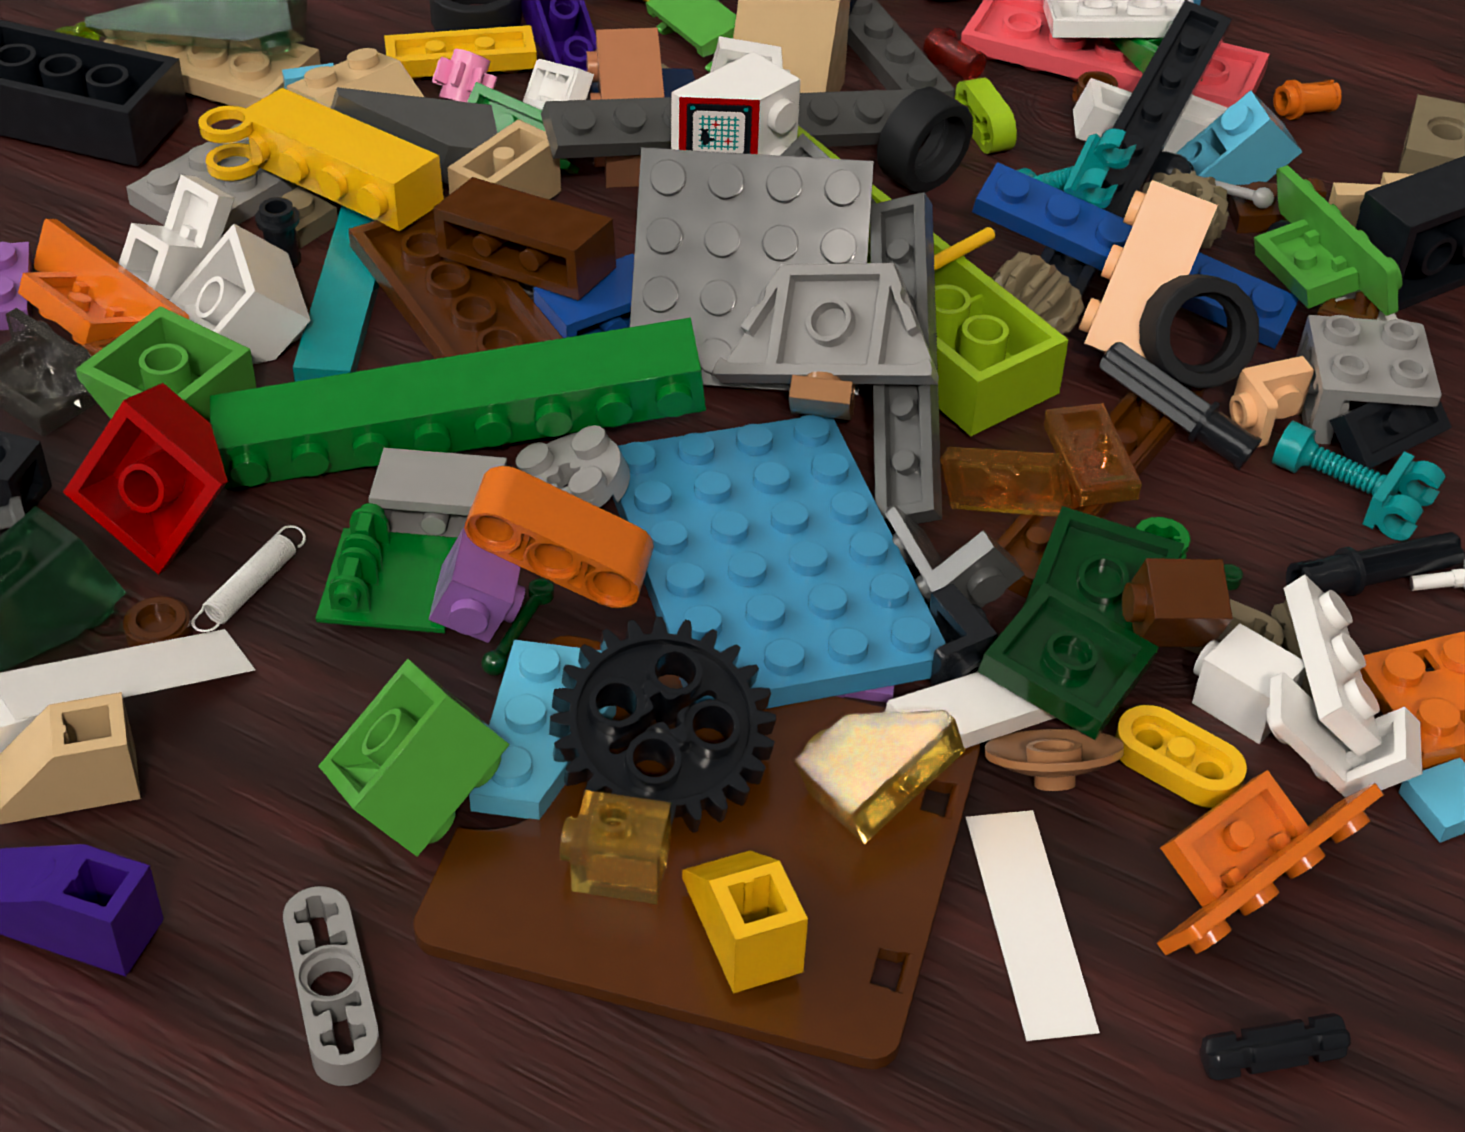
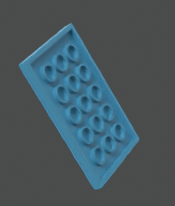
[612,415,946,709]

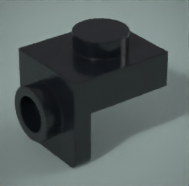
[930,584,997,687]

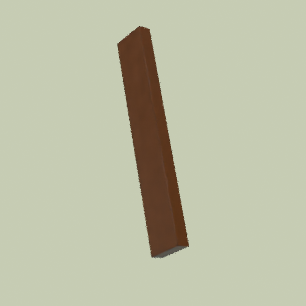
[997,384,1205,599]

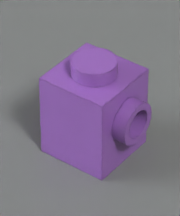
[428,527,525,643]

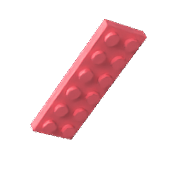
[960,0,1270,108]

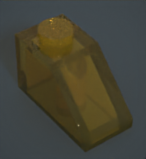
[794,710,965,844]

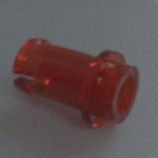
[923,28,987,80]

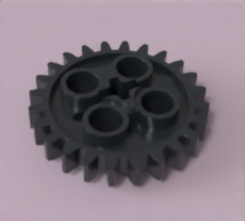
[549,617,776,836]

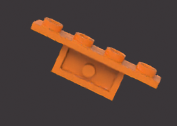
[18,219,189,345]
[1157,770,1384,955]

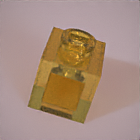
[560,790,671,904]

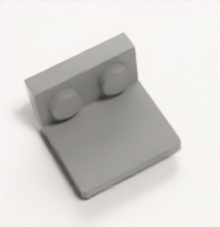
[1296,315,1442,444]

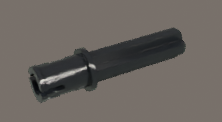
[1099,342,1262,470]
[1286,532,1465,596]

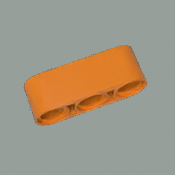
[464,466,654,608]

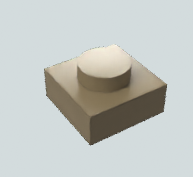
[282,187,338,249]

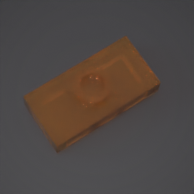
[1043,403,1142,506]
[940,447,1073,517]

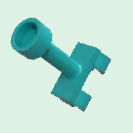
[1017,129,1136,208]
[1272,420,1446,541]

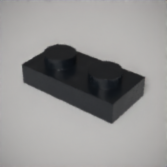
[1329,401,1452,469]

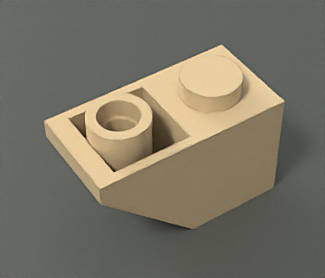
[0,692,141,825]

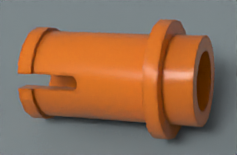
[1273,79,1342,120]

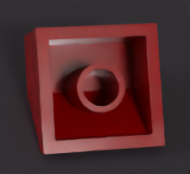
[63,383,228,575]

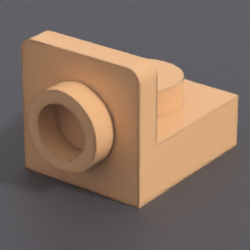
[1229,356,1314,448]

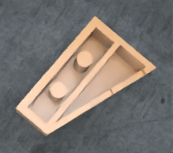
[1078,180,1218,359]

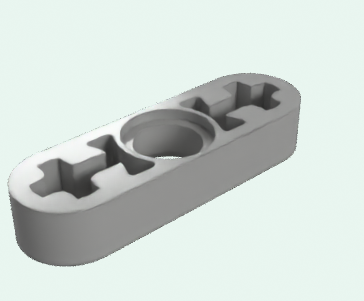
[283,886,382,1086]

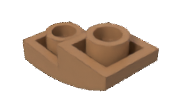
[789,371,855,420]

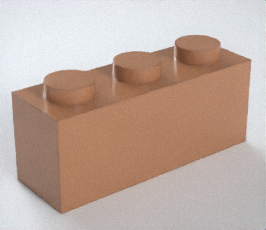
[586,27,664,188]

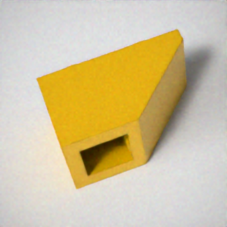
[682,850,808,994]

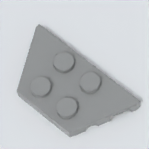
[713,263,939,385]

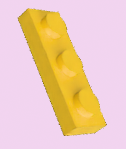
[384,25,537,81]

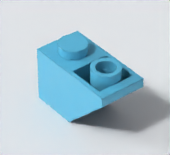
[1176,90,1303,185]

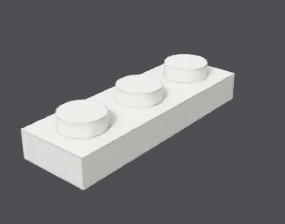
[1283,574,1382,757]

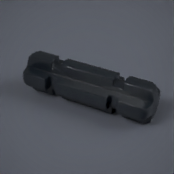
[1199,1013,1351,1081]

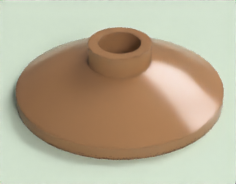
[985,729,1124,791]

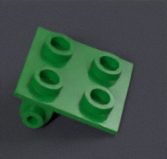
[316,503,457,633]

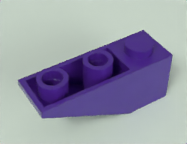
[521,0,596,72]
[0,844,164,977]

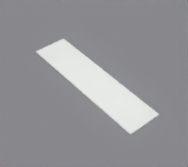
[0,629,255,720]
[966,810,1100,1041]

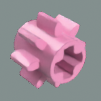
[432,49,497,102]

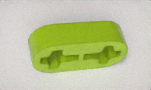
[955,77,1017,154]

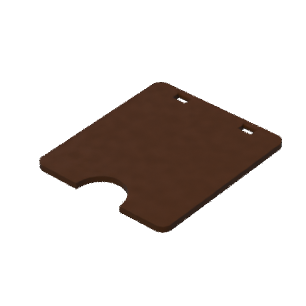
[413,635,980,1069]

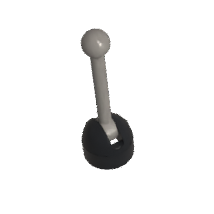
[1150,151,1274,209]

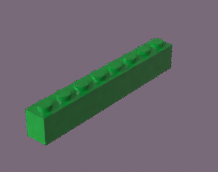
[210,317,706,489]

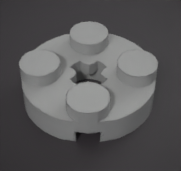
[515,425,630,508]

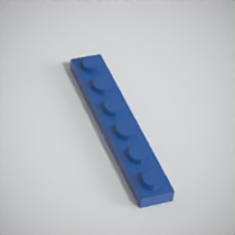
[972,162,1299,349]

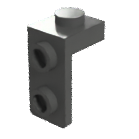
[884,505,1025,608]

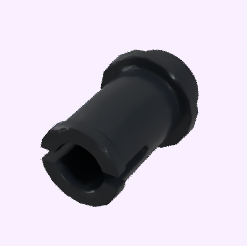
[255,197,301,269]

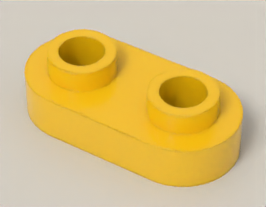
[1115,705,1247,808]

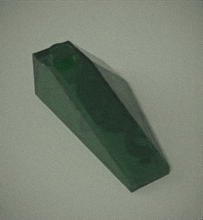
[84,0,307,55]
[0,506,127,672]

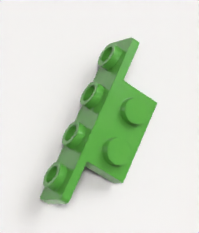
[1254,165,1402,316]

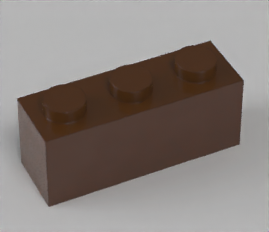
[433,177,616,300]

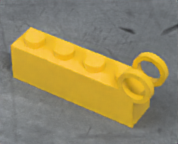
[199,88,444,231]

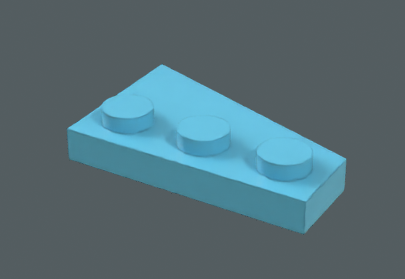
[469,640,616,820]

